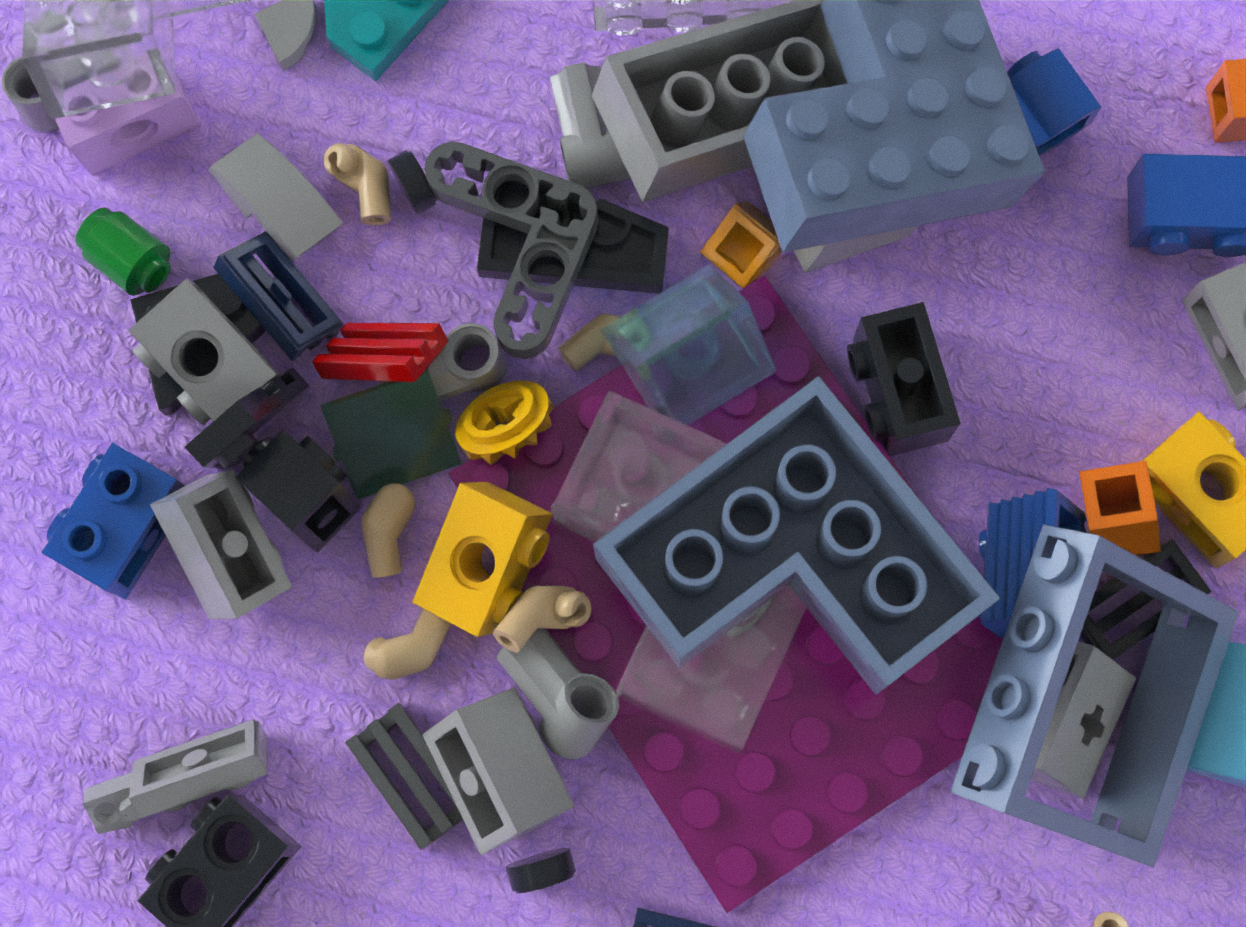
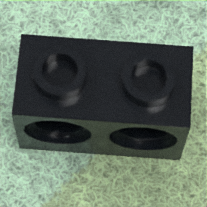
[137,794,302,927]

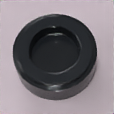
[387,150,437,215]
[506,848,576,893]

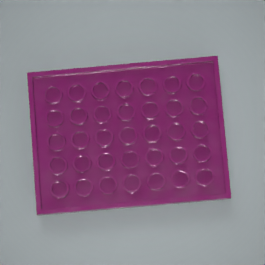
[448,275,1003,913]

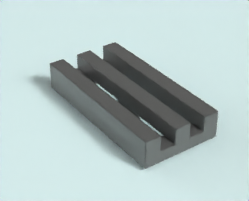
[345,703,463,850]

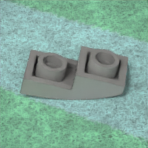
[208,133,343,262]

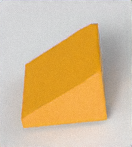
[700,201,782,288]

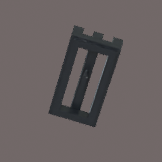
[1080,539,1212,660]

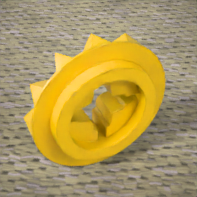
[455,380,554,465]

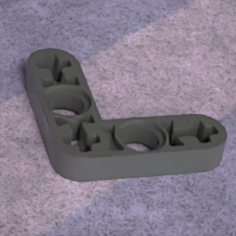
[424,142,598,359]

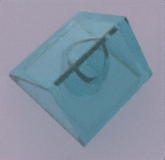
[601,264,776,437]

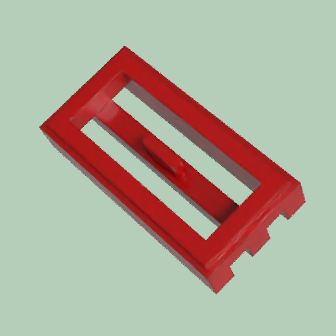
[312,322,449,382]

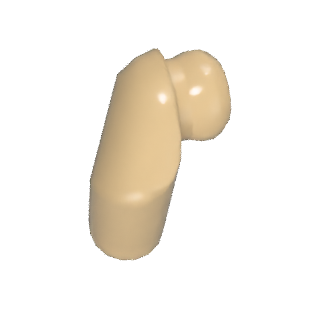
[557,314,652,372]
[493,586,592,653]

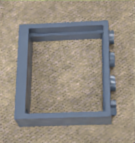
[950,524,1239,868]

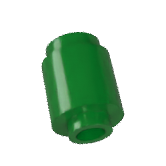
[75,207,171,296]

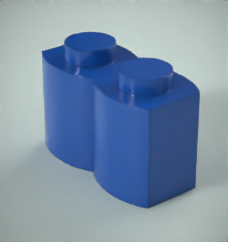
[1007,48,1101,156]

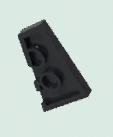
[477,153,669,294]
[185,367,309,469]

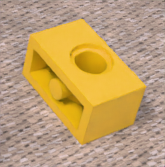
[1142,411,1246,569]
[412,482,553,637]

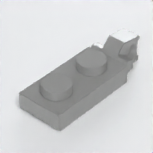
[83,719,267,834]

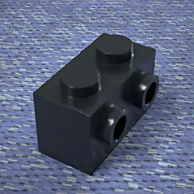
[847,302,961,456]
[235,429,362,553]

